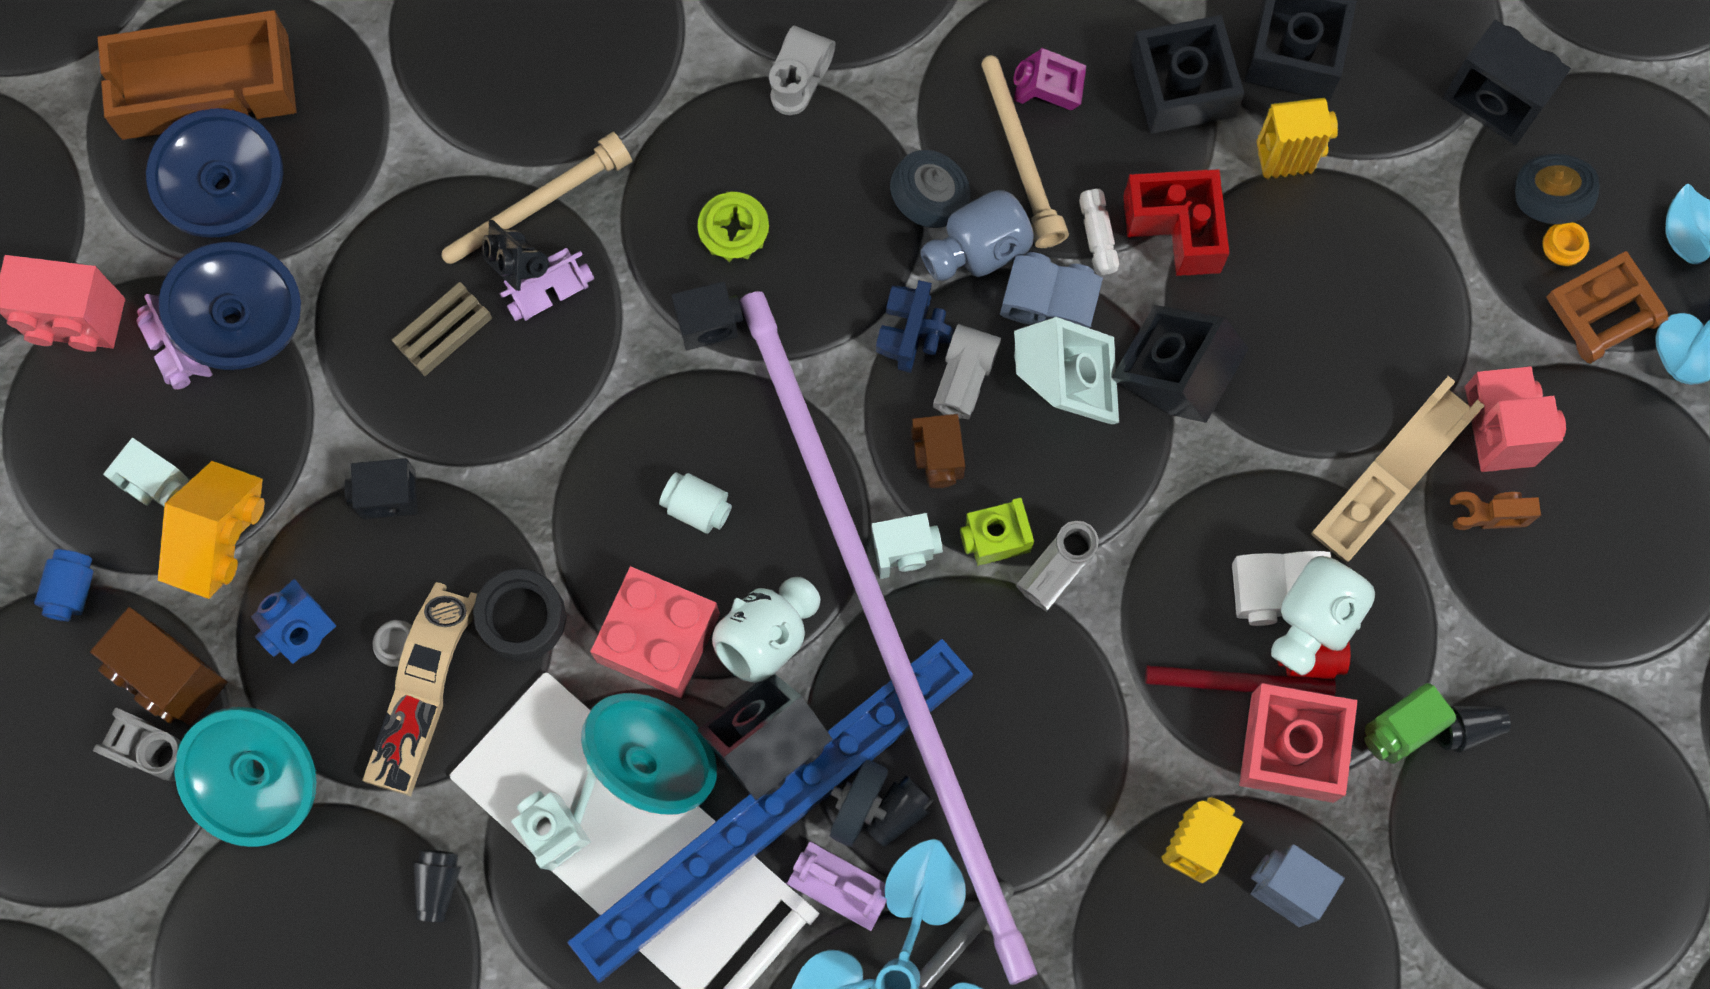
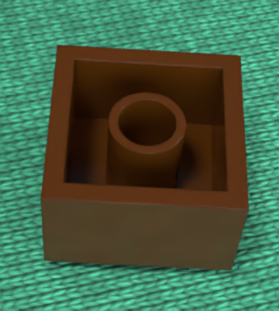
[90,607,228,726]

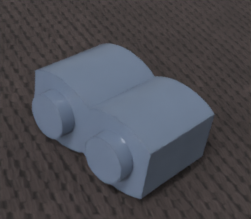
[1000,252,1103,328]

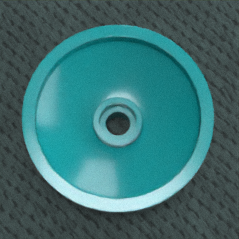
[581,693,717,815]
[175,707,316,847]

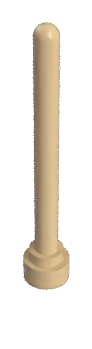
[982,55,1069,248]
[442,132,632,264]

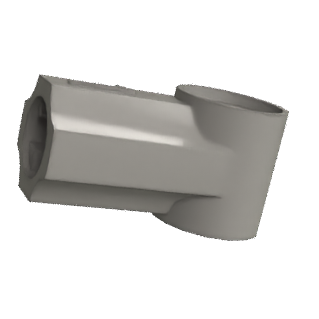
[933,324,1001,419]
[1016,521,1099,612]

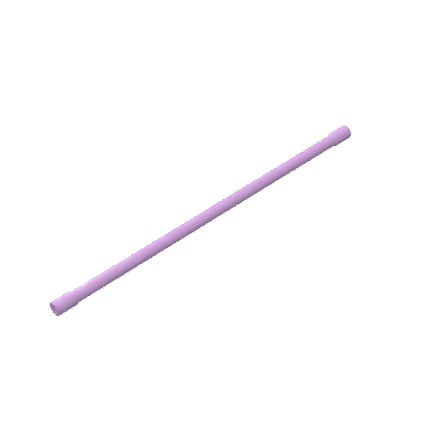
[739,291,1038,985]

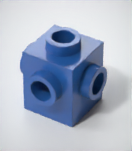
[251,579,336,664]

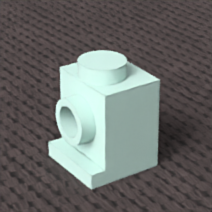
[103,438,189,507]
[871,513,943,579]
[511,791,591,871]

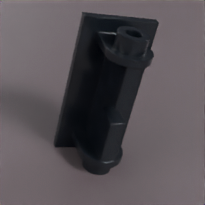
[482,220,549,291]

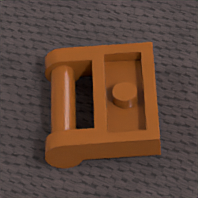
[1546,251,1668,363]

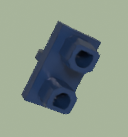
[876,280,955,373]

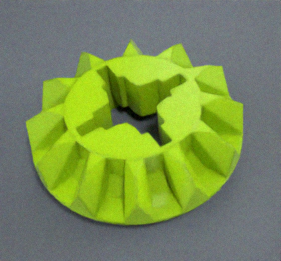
[698,192,769,262]

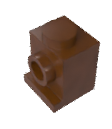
[911,414,965,488]

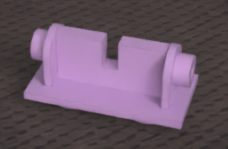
[499,248,594,321]
[136,294,212,389]
[787,842,887,931]

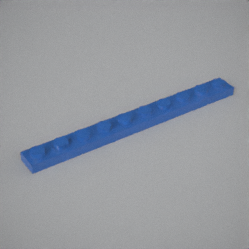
[567,639,973,983]

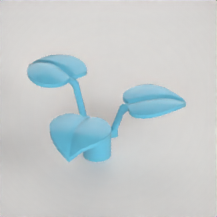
[1656,184,1710,385]
[791,839,983,989]

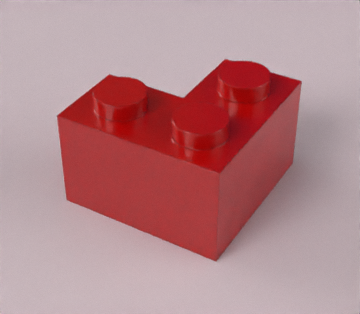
[1123,169,1229,276]

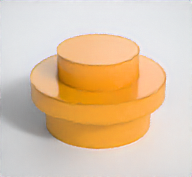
[1543,222,1589,266]

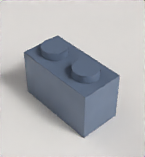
[1250,844,1345,927]

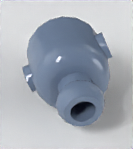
[921,190,1034,281]

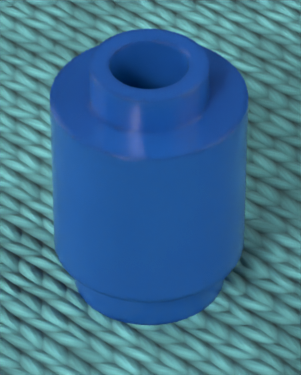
[34,549,94,622]

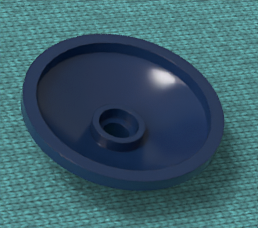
[146,108,283,238]
[159,242,301,370]

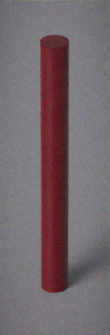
[1145,665,1336,696]

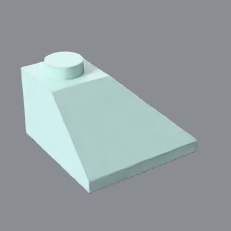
[1014,317,1119,425]

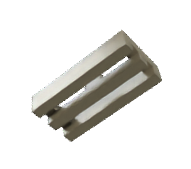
[392,282,492,377]

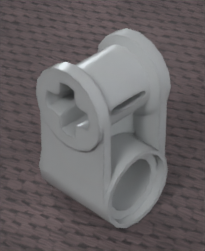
[769,26,835,115]
[93,708,182,782]

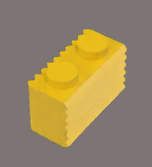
[1257,98,1338,179]
[1161,797,1243,883]

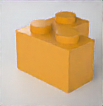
[158,461,265,599]

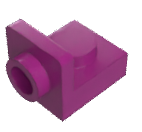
[1013,48,1086,111]

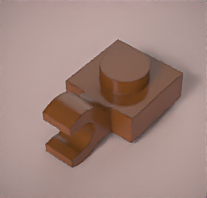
[1450,492,1541,530]

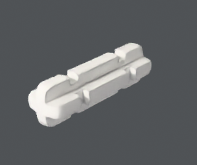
[1079,189,1119,275]

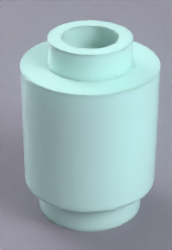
[659,472,732,534]

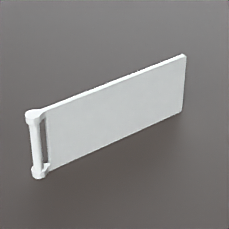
[450,673,820,989]

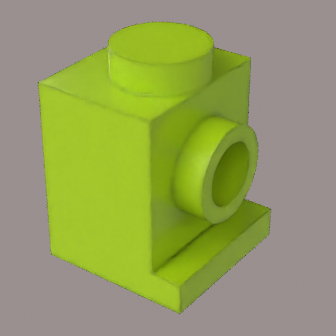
[960,498,1034,566]

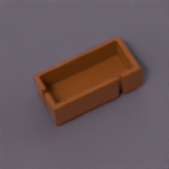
[98,10,297,140]

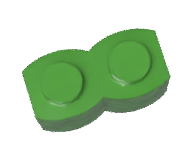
[1364,683,1456,764]

